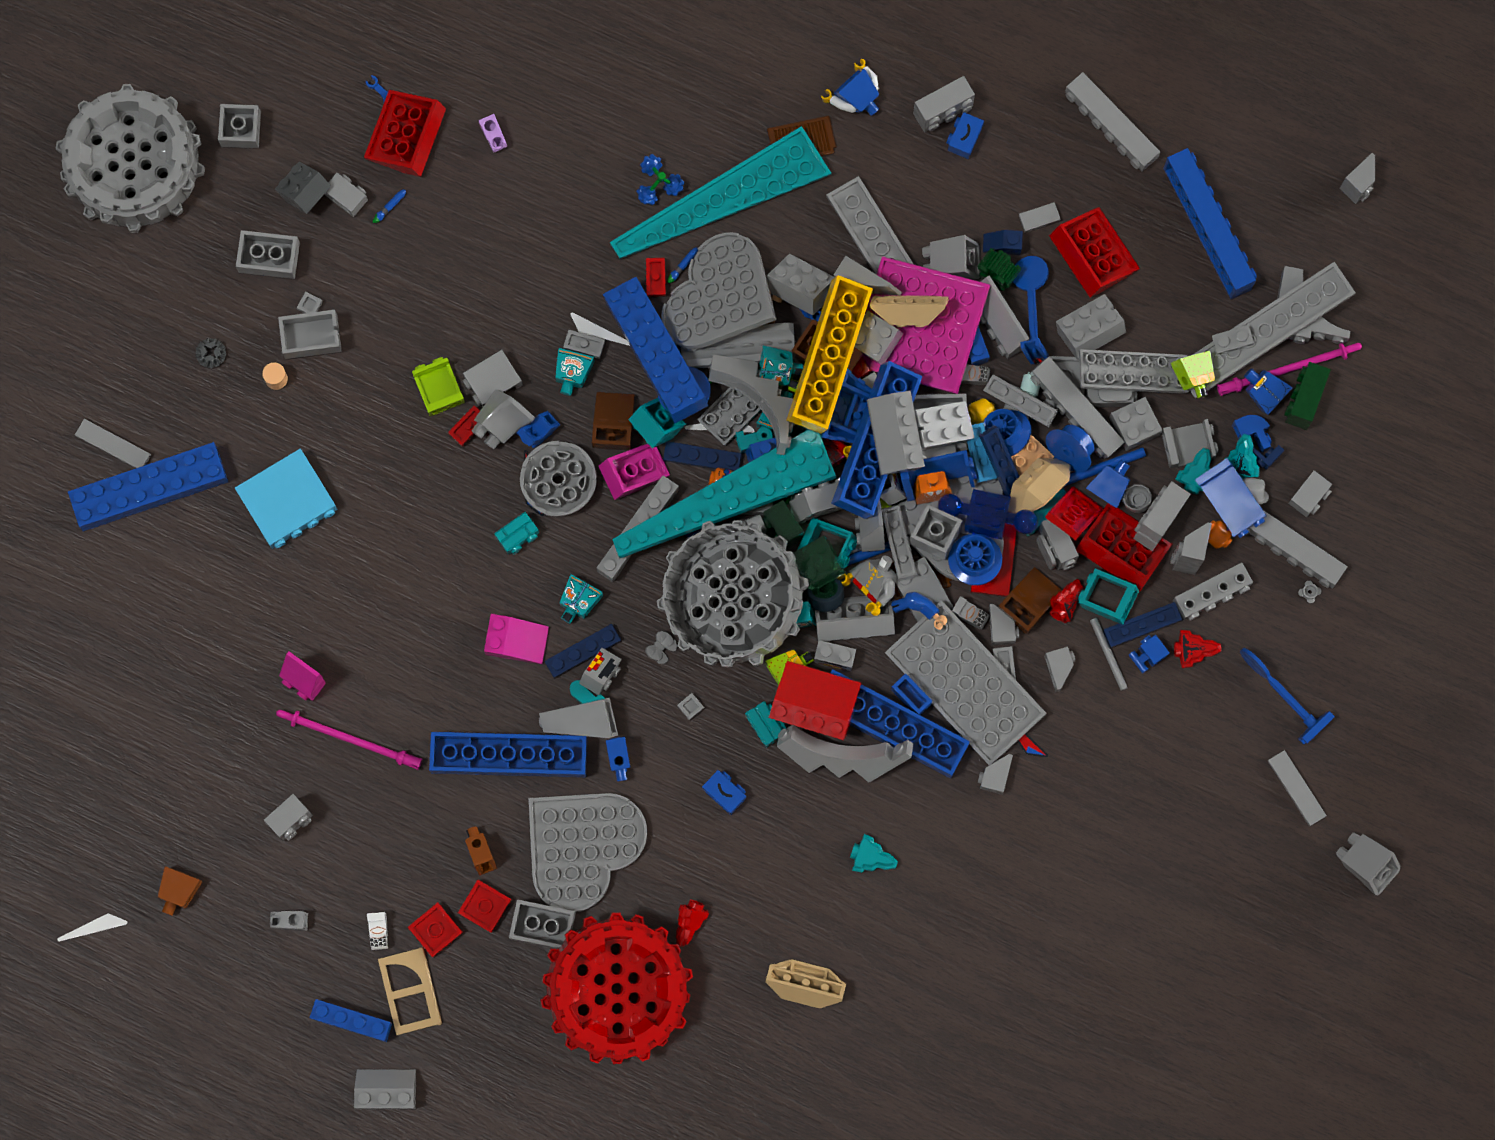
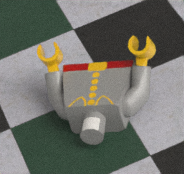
[837,555,897,616]

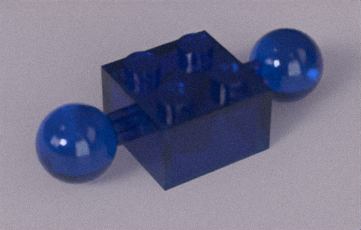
[938,489,1038,540]

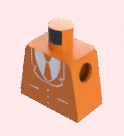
[913,471,953,505]

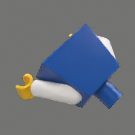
[821,59,879,116]

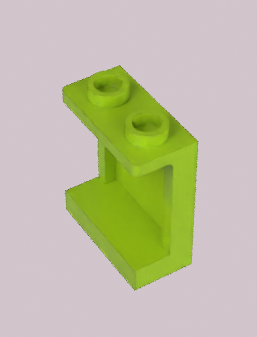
[412,357,465,417]

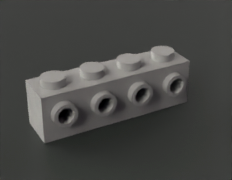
[1173,563,1253,621]

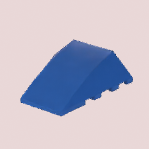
[821,368,872,443]

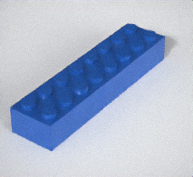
[1163,148,1257,299]
[603,277,708,424]
[831,361,923,519]
[68,442,228,531]
[831,669,970,779]
[429,732,587,778]

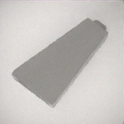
[539,698,618,738]

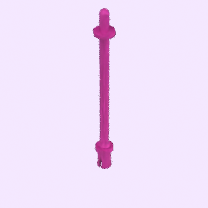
[1217,343,1362,396]
[276,709,423,770]

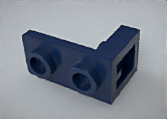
[1253,445,1284,470]

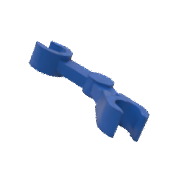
[366,75,388,102]

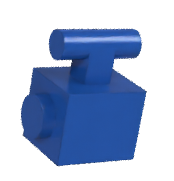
[1129,635,1169,673]

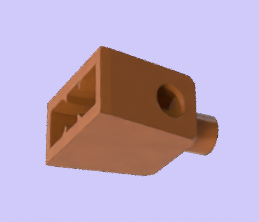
[465,827,497,876]
[158,866,202,916]

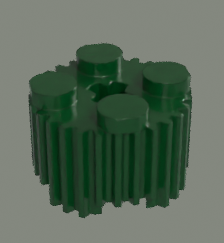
[977,248,1021,291]

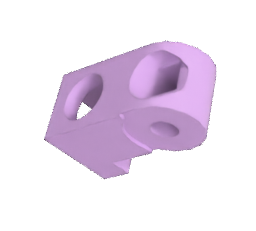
[479,114,507,153]

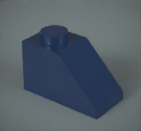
[983,230,1023,255]

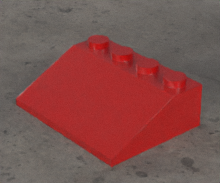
[364,90,446,177]
[1049,207,1140,298]
[1076,503,1172,593]
[769,661,861,740]

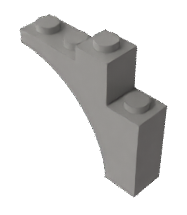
[1277,266,1350,344]

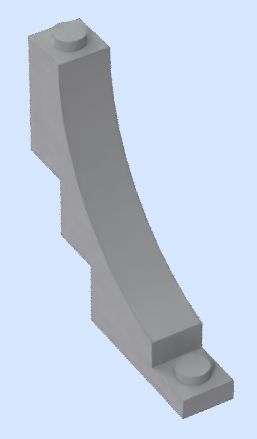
[777,725,913,782]

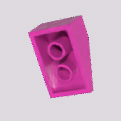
[599,444,670,500]
[484,614,549,664]
[279,651,326,701]

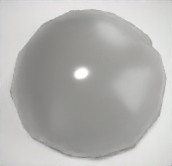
[1122,485,1152,513]

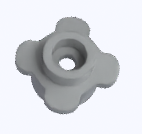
[1298,581,1321,603]

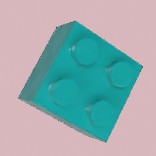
[628,398,686,448]

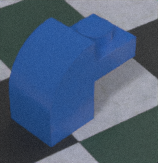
[517,411,560,448]
[1232,415,1272,453]

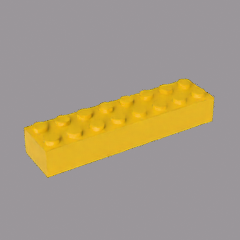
[786,275,873,434]

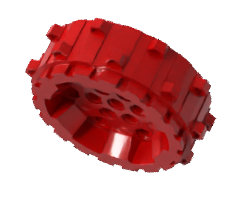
[540,912,693,1064]

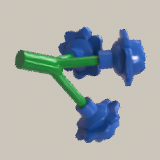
[636,154,684,205]

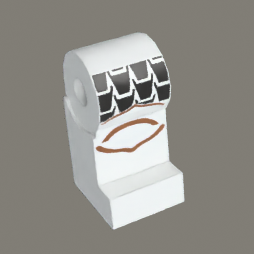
[367,912,388,950]

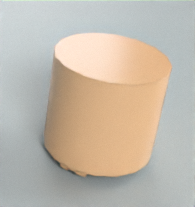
[263,362,288,390]

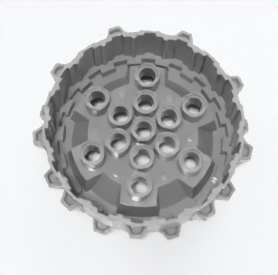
[56,84,205,233]
[657,520,809,667]

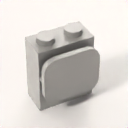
[1086,389,1137,408]
[1037,519,1079,571]

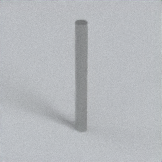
[1090,618,1128,691]

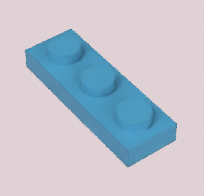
[967,423,997,483]

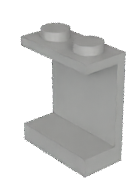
[462,350,523,407]
[1161,419,1218,468]

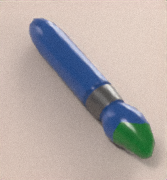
[373,189,406,223]
[667,247,698,283]

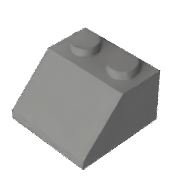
[1340,153,1375,204]
[855,498,885,552]

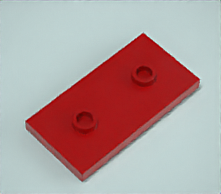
[1045,487,1103,540]
[970,518,1017,597]

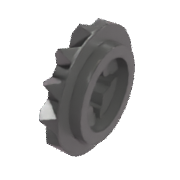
[196,338,226,368]

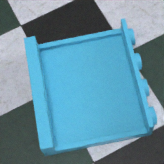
[235,448,338,549]

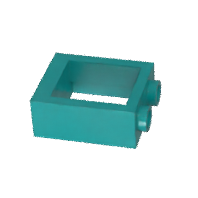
[796,518,857,573]
[1078,568,1139,625]

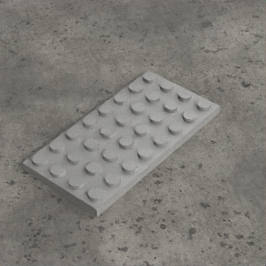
[885,600,1047,765]

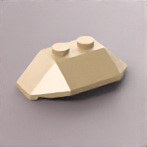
[870,296,949,327]
[1007,458,1071,518]
[766,959,846,1008]

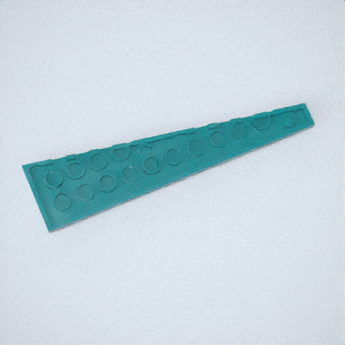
[610,126,832,259]
[612,429,836,558]

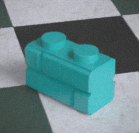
[494,512,539,555]
[745,701,786,748]

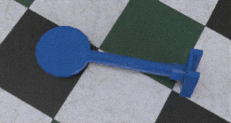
[1013,256,1049,364]
[1240,648,1335,744]

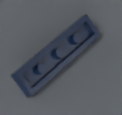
[979,425,1019,500]
[663,442,741,471]
[1103,602,1182,648]
[544,624,621,679]

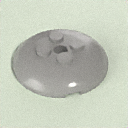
[520,441,596,516]

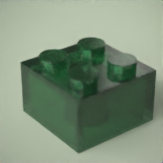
[762,500,804,549]
[793,535,846,592]

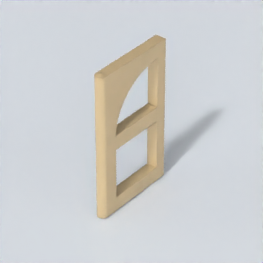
[378,947,442,1035]

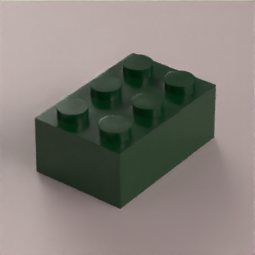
[1284,362,1331,430]

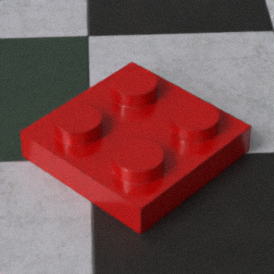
[458,880,511,933]
[408,902,463,958]

